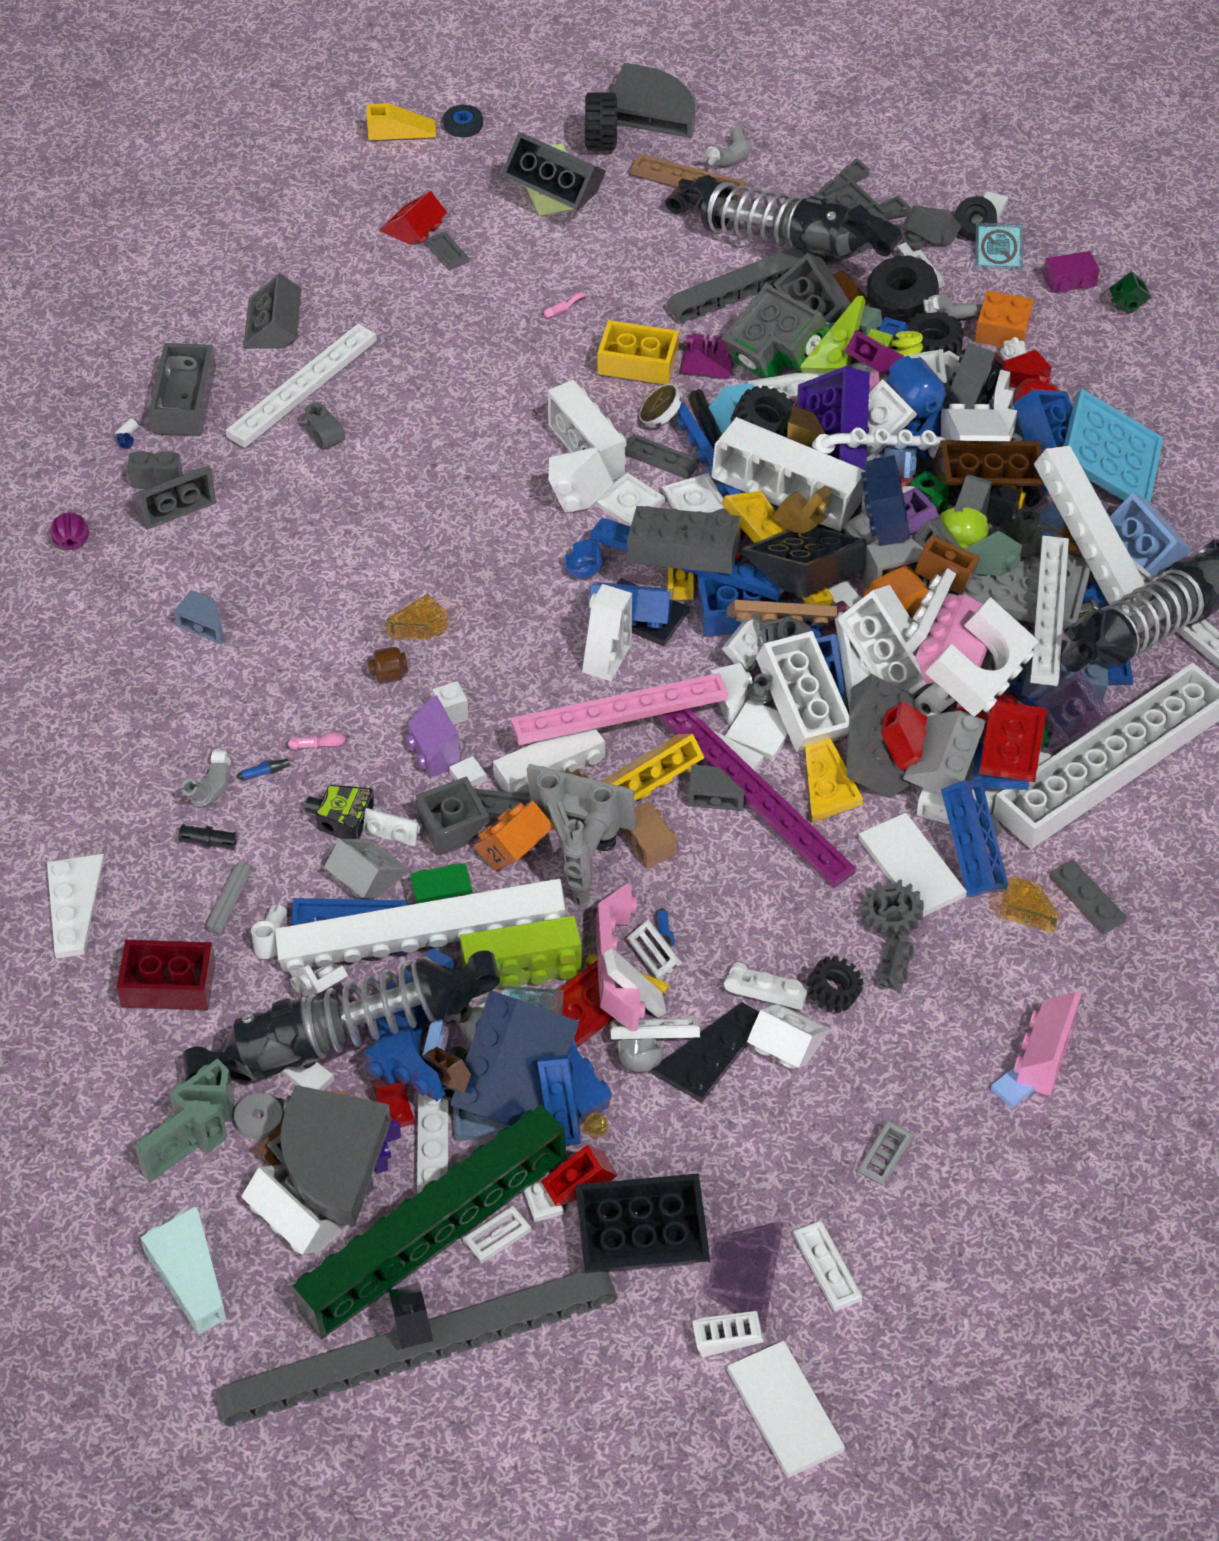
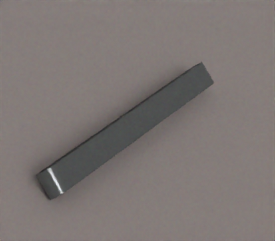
[667,214,889,324]

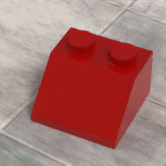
[379,190,448,245]

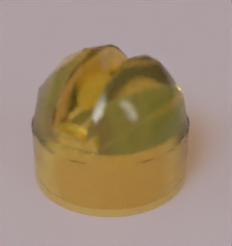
[584,1112,608,1138]

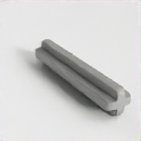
[206,861,251,934]

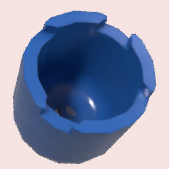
[884,356,946,418]

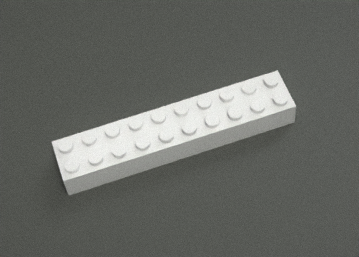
[993,663,1219,849]

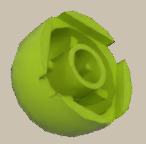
[938,508,989,549]

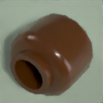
[368,647,408,683]

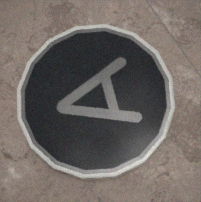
[639,384,683,428]

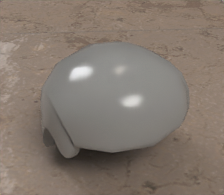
[617,1038,664,1072]

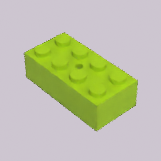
[460,915,581,994]

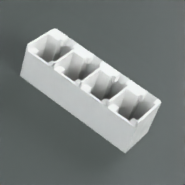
[712,417,865,531]

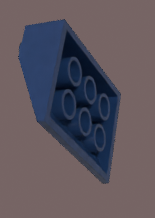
[450,990,580,1126]

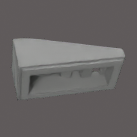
[858,1120,914,1186]

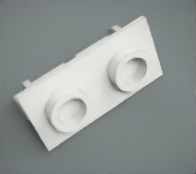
[363,808,423,846]

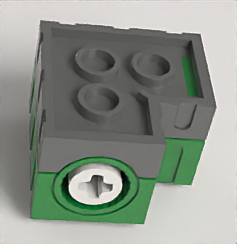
[721,283,830,379]

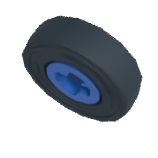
[443,104,483,138]

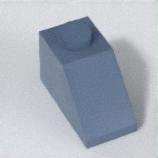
[174,590,224,645]

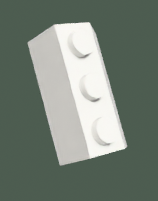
[241,1164,349,1255]

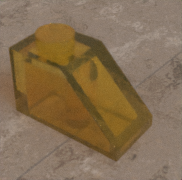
[386,594,448,640]
[999,876,1059,934]

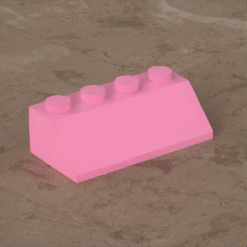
[916,595,988,684]

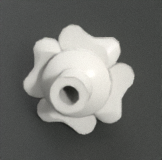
[1000,337,1027,360]

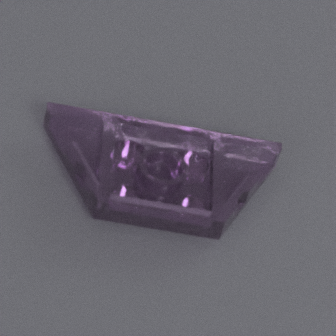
[707,1221,784,1333]

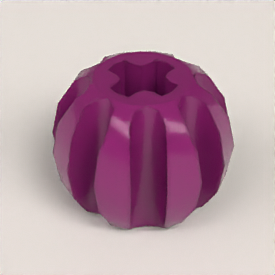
[50,512,89,550]

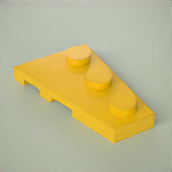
[805,738,863,823]

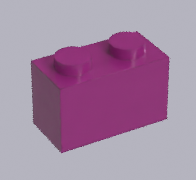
[1043,251,1100,293]
[844,330,904,376]

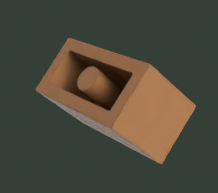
[620,801,678,868]

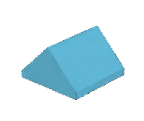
[709,383,766,435]

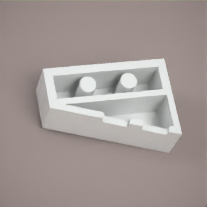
[582,584,632,682]

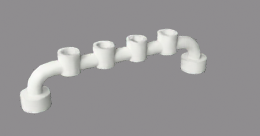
[812,428,947,459]

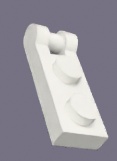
[724,962,809,1010]

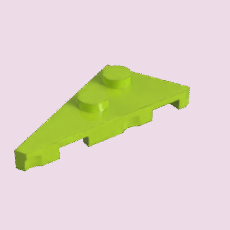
[800,296,866,373]

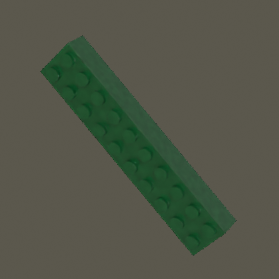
[292,1104,567,1340]

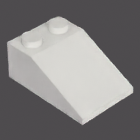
[941,404,1010,441]

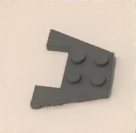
[814,158,911,219]

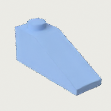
[880,446,917,478]

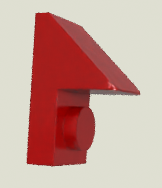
[371,1078,415,1128]

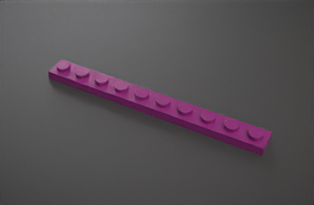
[655,708,856,888]

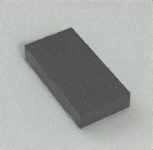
[425,231,469,271]

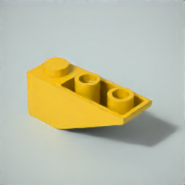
[366,103,436,140]

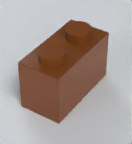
[915,535,980,595]

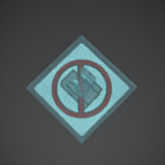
[975,223,1023,270]

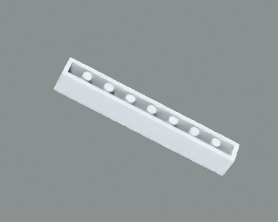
[1034,446,1153,629]

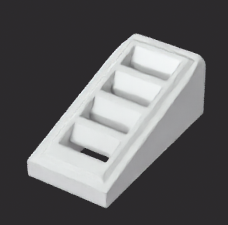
[692,1311,764,1357]

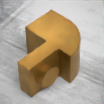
[772,485,833,533]

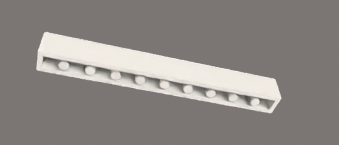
[275,879,567,972]

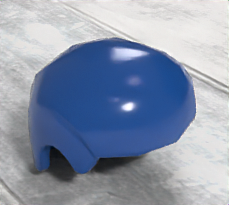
[565,539,603,579]

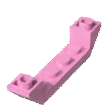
[595,885,645,1031]

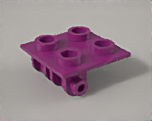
[681,333,733,379]

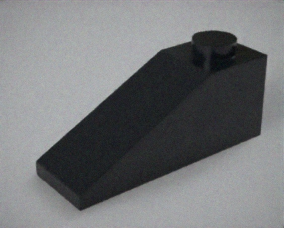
[388,1283,433,1349]

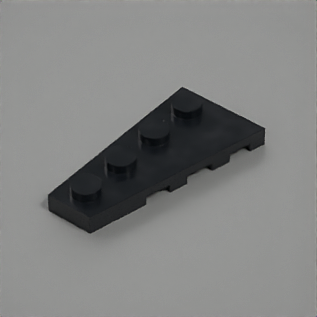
[652,1002,759,1103]

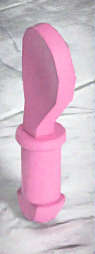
[544,292,587,318]
[288,732,346,750]

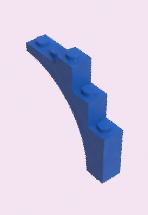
[364,948,455,1102]

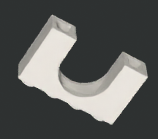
[925,597,1038,717]

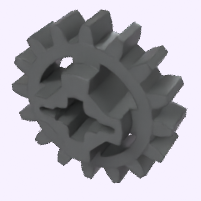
[862,879,924,938]

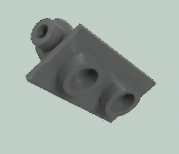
[876,931,914,994]

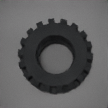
[585,92,617,150]
[907,311,964,356]
[730,385,794,438]

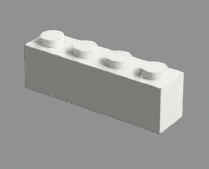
[493,729,605,794]

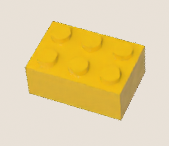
[597,320,679,385]

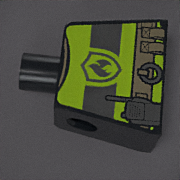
[305,785,375,839]

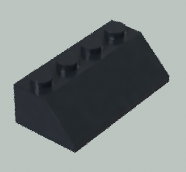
[501,132,606,210]

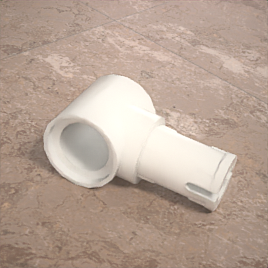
[251,905,287,959]

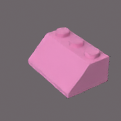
[1013,992,1081,1096]

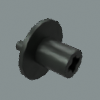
[996,508,1046,557]

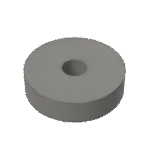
[234,1093,283,1140]

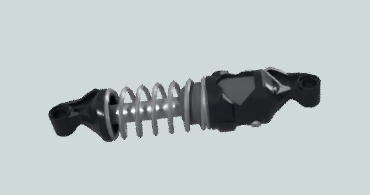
[665,175,903,259]
[1062,539,1219,672]
[182,950,500,1083]

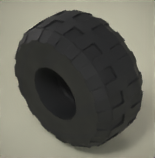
[867,255,939,323]

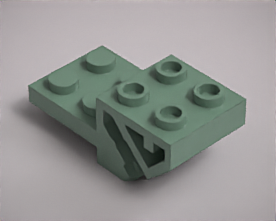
[135,1059,235,1183]

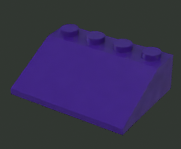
[797,366,870,470]

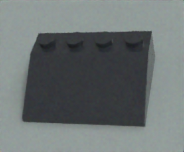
[741,527,867,598]
[576,1173,710,1273]

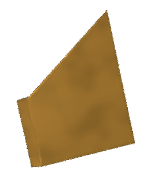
[787,406,825,448]

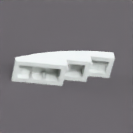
[993,370,1017,441]

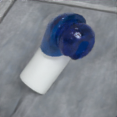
[115,418,138,449]

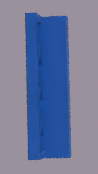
[941,781,1009,897]

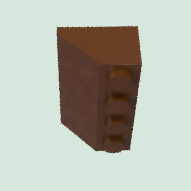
[934,440,1045,486]

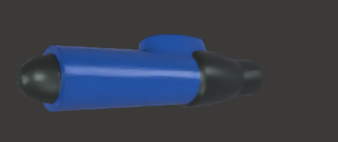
[237,758,290,781]
[657,908,674,958]

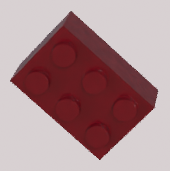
[117,939,216,1010]

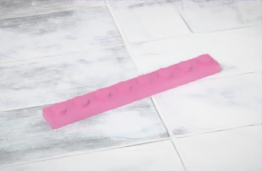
[511,673,728,745]

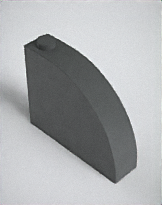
[611,63,695,138]
[281,1085,392,1227]

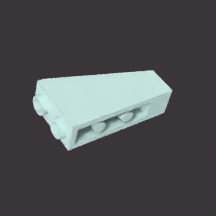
[141,1207,226,1335]

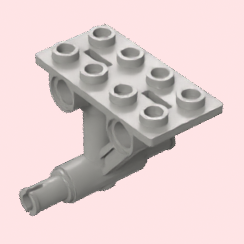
[527,764,636,906]

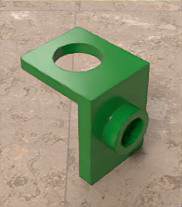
[910,471,949,515]

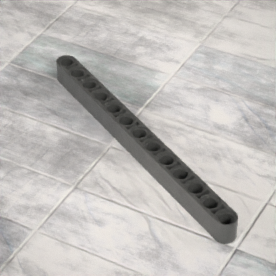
[216,1271,618,1427]

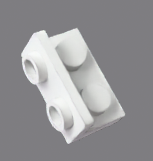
[722,619,763,672]
[290,964,348,997]

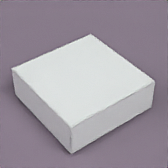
[449,756,487,786]

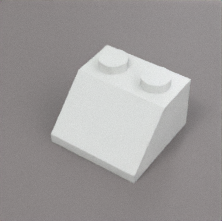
[548,447,613,512]
[747,1004,830,1069]

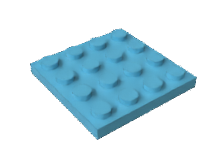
[1064,388,1164,502]

